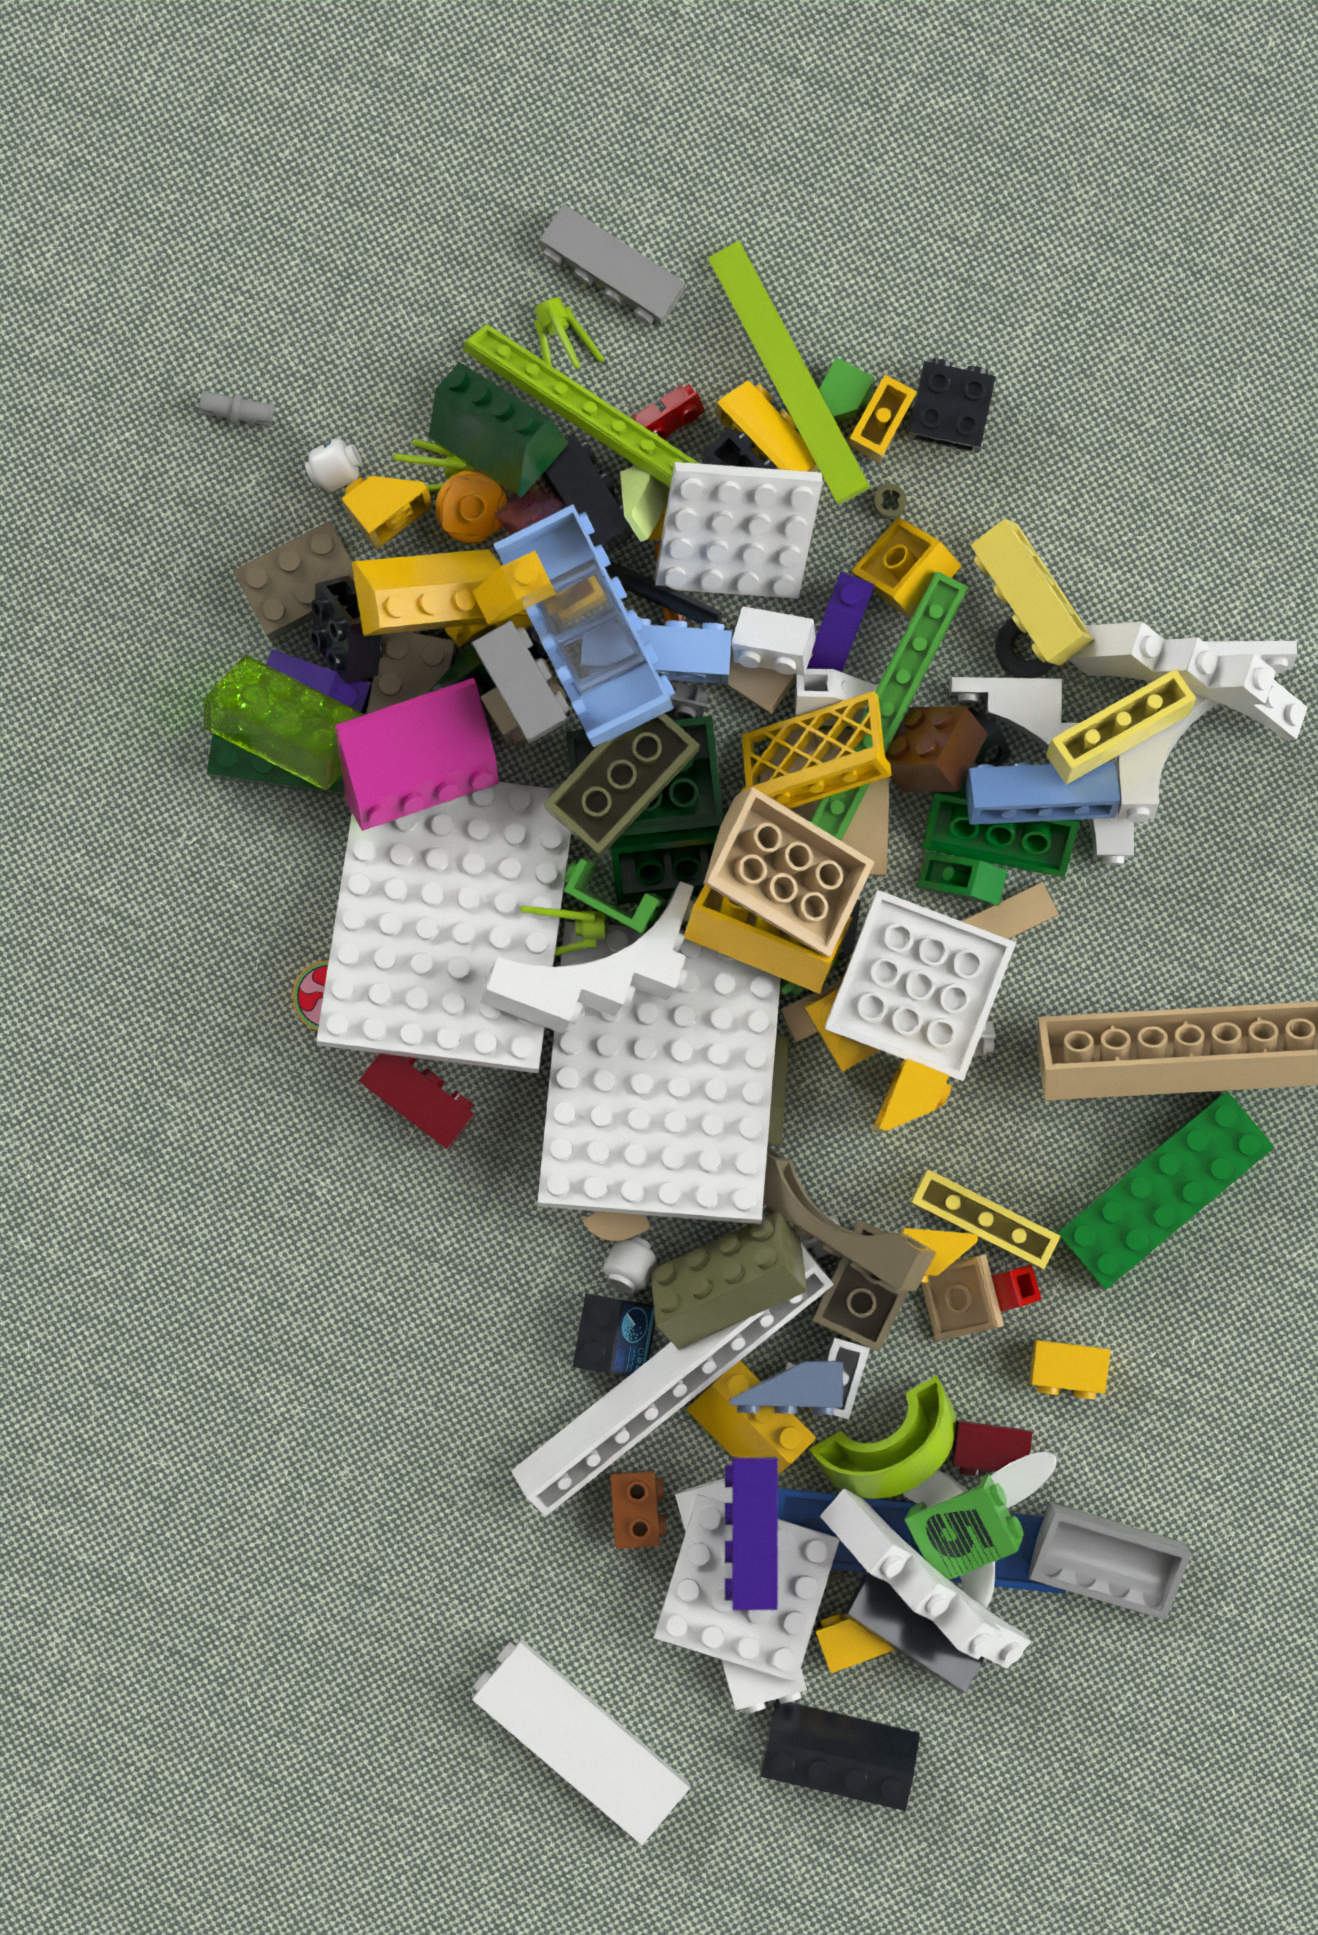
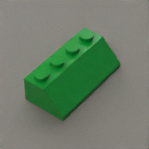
[922,776,1080,878]

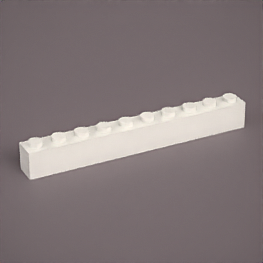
[511,1243,834,1516]

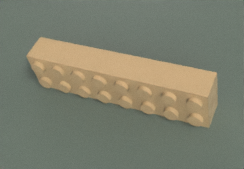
[1037,1001,1318,1100]

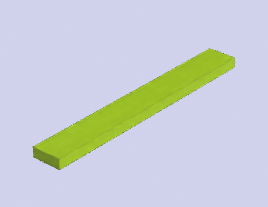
[708,241,871,505]
[463,323,700,487]

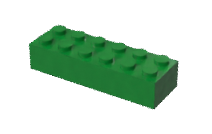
[1055,1091,1275,1290]

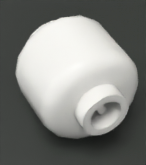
[305,438,362,492]
[603,1236,657,1294]

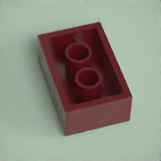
[359,1053,477,1150]

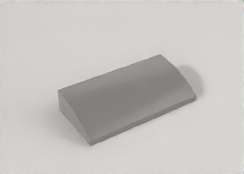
[1028,1502,1192,1620]

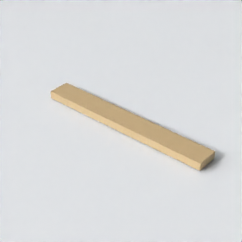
[780,882,1059,1043]

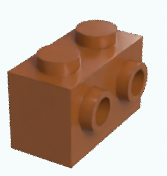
[610,1469,667,1549]

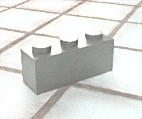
[472,621,570,744]

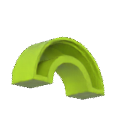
[809,1375,956,1499]

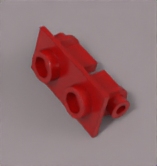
[632,384,706,440]

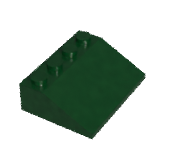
[566,716,724,842]

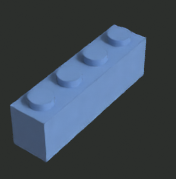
[964,761,1121,825]

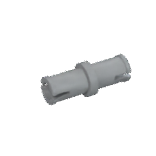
[199,391,275,427]

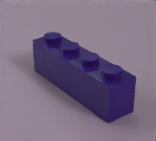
[725,1457,778,1610]

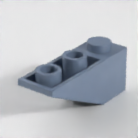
[729,1360,843,1414]

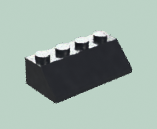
[759,1699,920,1811]

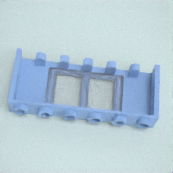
[493,505,675,747]

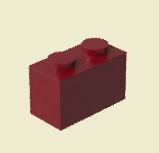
[951,1420,1033,1476]

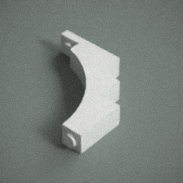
[1115,641,1297,823]
[949,677,1134,865]

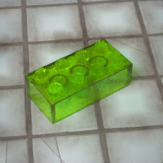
[203,654,365,791]

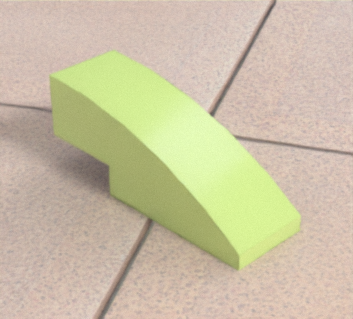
[620,433,670,542]

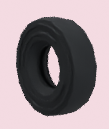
[995,618,1055,678]

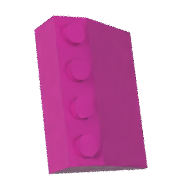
[335,678,499,831]

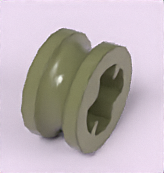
[873,484,907,519]

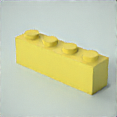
[971,518,1094,666]
[1046,669,1196,785]
[909,1169,1061,1269]

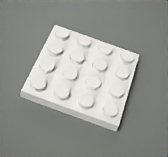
[654,462,823,599]
[824,890,1016,1081]
[654,1494,840,1682]

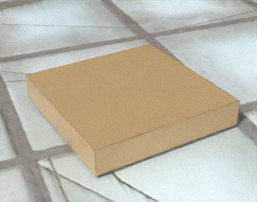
[725,646,813,715]
[921,1254,1004,1341]

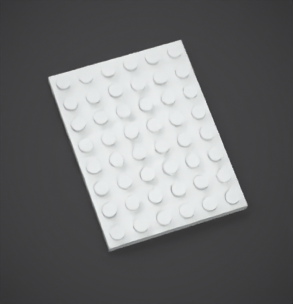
[316,782,571,1073]
[538,921,781,1224]

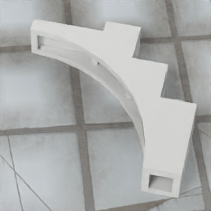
[1068,622,1308,740]
[479,881,695,1034]
[820,1489,1032,1669]

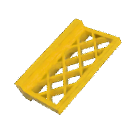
[741,691,892,809]

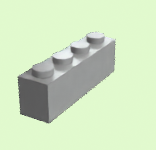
[539,204,685,326]

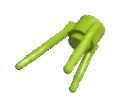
[533,297,604,369]
[393,439,475,493]
[520,906,607,957]

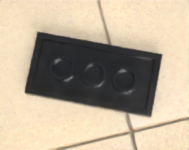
[843,1571,984,1693]

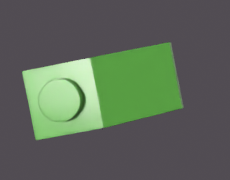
[819,357,876,422]

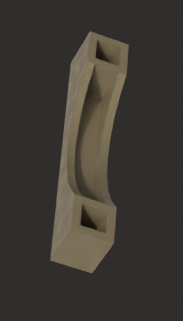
[763,1146,936,1294]

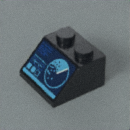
[572,1293,655,1376]

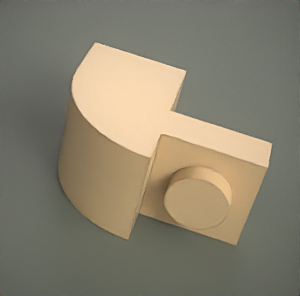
[582,1211,651,1241]

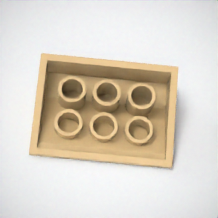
[704,787,875,958]

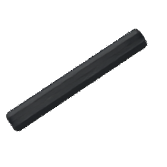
[605,560,723,624]

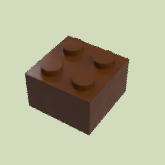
[885,706,988,792]

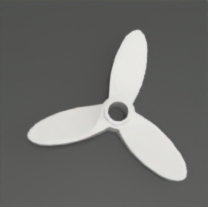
[902,1452,1057,1608]

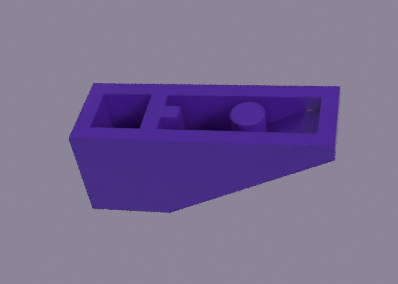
[807,572,875,672]
[260,649,372,718]

